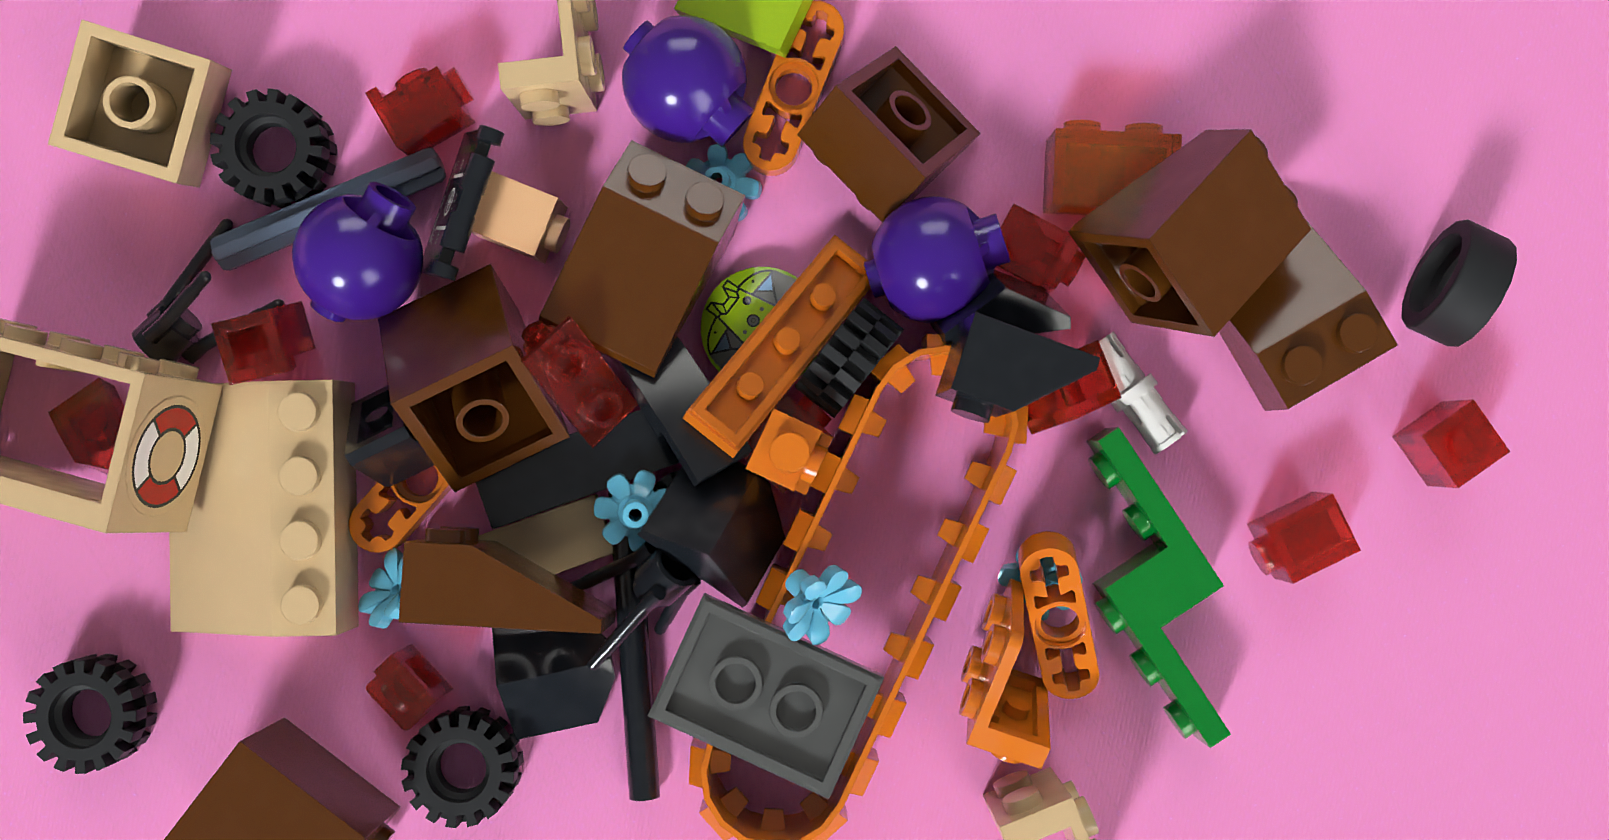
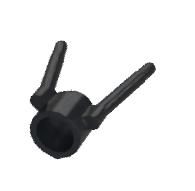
[132,218,285,364]
[571,541,701,670]

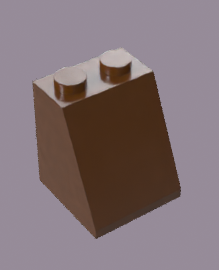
[1068,129,1311,337]
[378,264,570,492]
[164,718,400,840]

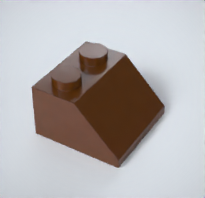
[797,46,981,222]

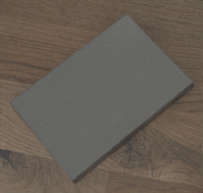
[648,593,884,799]

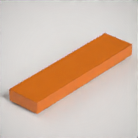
[683,235,871,458]

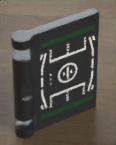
[422,125,504,281]

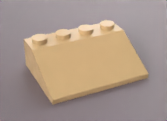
[169,380,359,637]

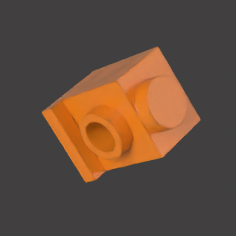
[745,409,833,495]

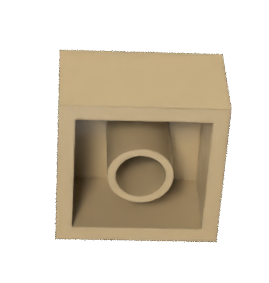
[48,19,232,188]

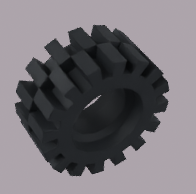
[210,88,338,208]
[795,298,904,418]
[23,654,157,774]
[401,706,524,828]

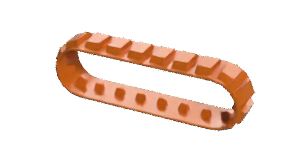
[689,334,1028,840]

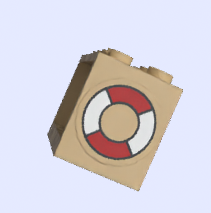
[0,318,223,533]

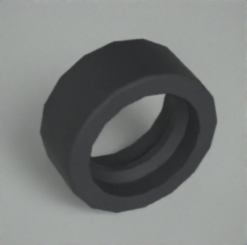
[1401,220,1517,347]

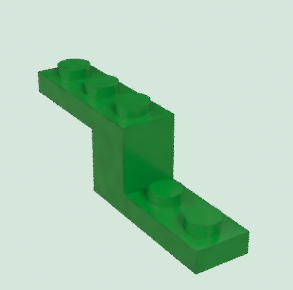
[1086,427,1231,748]

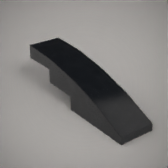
[599,336,753,487]
[476,410,680,529]

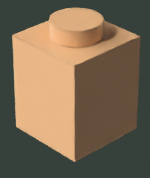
[471,171,570,263]

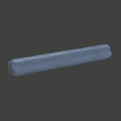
[210,147,446,271]

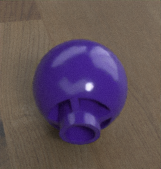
[622,15,755,147]
[292,182,424,322]
[864,196,1010,323]

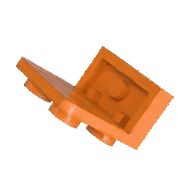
[959,579,1051,769]

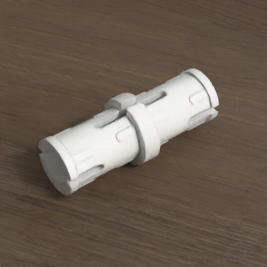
[1085,332,1188,455]

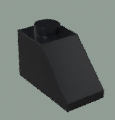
[935,312,1100,423]

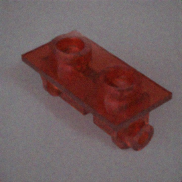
[520,316,638,448]

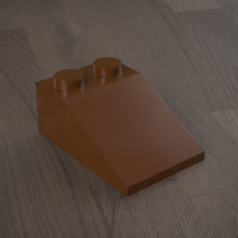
[539,140,745,378]
[1219,220,1398,411]
[399,526,616,634]

